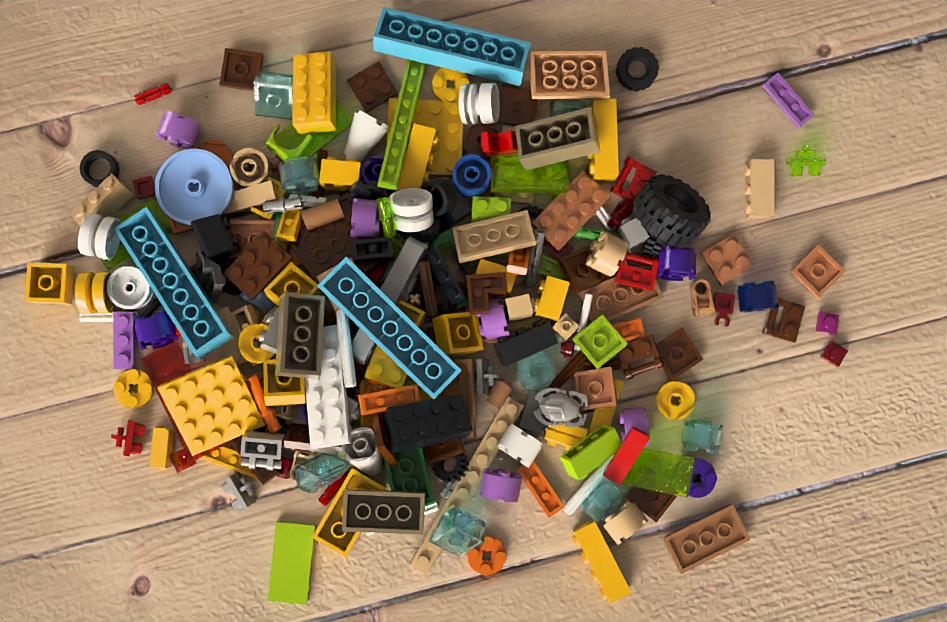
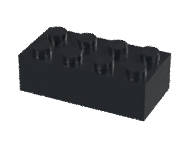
[382,394,473,453]

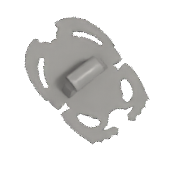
[533,388,588,427]

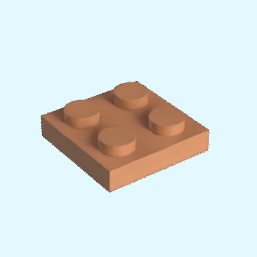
[700,233,754,286]
[790,244,845,298]
[574,367,618,411]

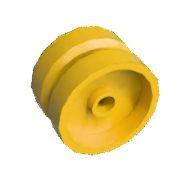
[75,271,115,314]

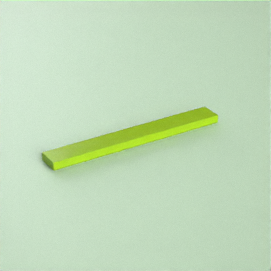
[378,59,426,190]

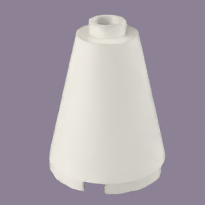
[344,109,390,163]
[341,427,382,476]

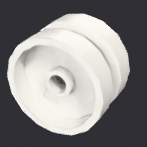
[389,188,434,232]
[78,213,121,260]
[107,266,156,309]

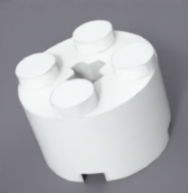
[496,424,543,468]

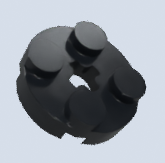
[349,181,388,207]

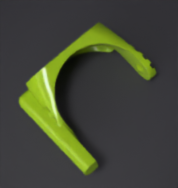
[266,125,312,163]

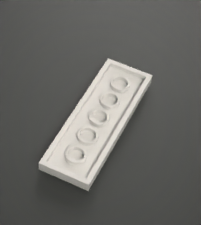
[305,325,351,449]

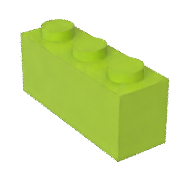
[559,424,622,480]

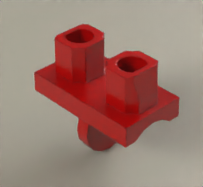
[111,420,145,456]

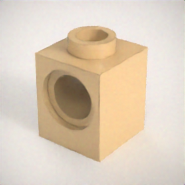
[552,313,579,342]

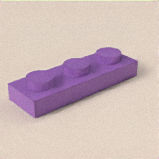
[762,73,814,129]
[113,311,135,369]

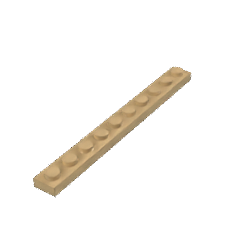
[410,397,524,575]

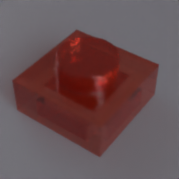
[169,447,197,473]

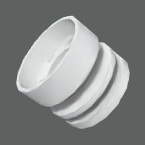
[459,83,500,125]

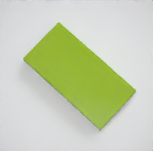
[268,521,316,605]

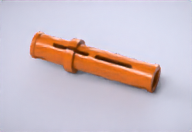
[245,375,282,433]

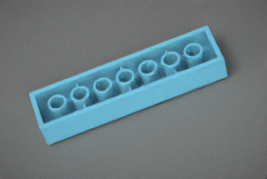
[373,7,531,86]
[113,207,234,359]
[317,257,462,399]

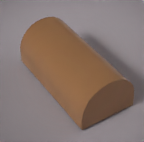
[301,198,344,230]

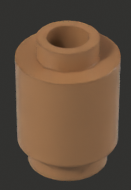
[486,378,513,408]

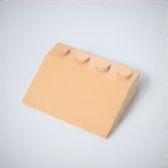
[529,51,610,99]

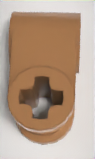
[689,279,715,317]

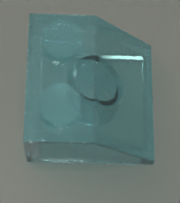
[254,71,293,120]
[294,452,351,493]
[579,478,623,523]
[429,506,485,556]

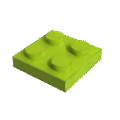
[572,314,628,369]

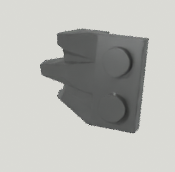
[194,251,226,303]

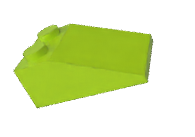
[472,196,511,259]

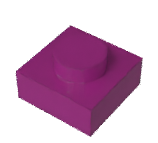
[816,312,839,334]

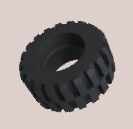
[633,174,711,247]

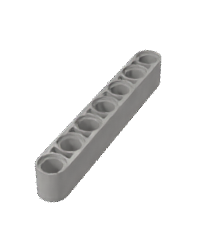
[351,236,428,365]

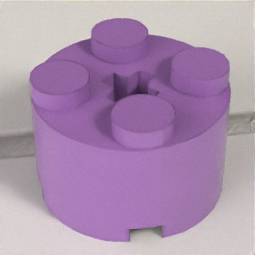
[155,111,201,149]
[350,198,381,239]
[477,297,510,340]
[619,407,650,446]
[480,468,522,502]

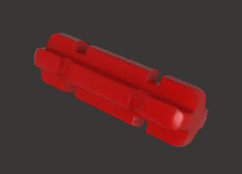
[134,83,172,105]
[318,471,348,506]

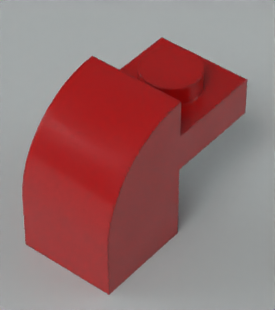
[481,130,518,157]

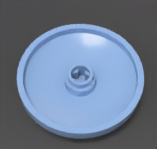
[155,149,234,226]

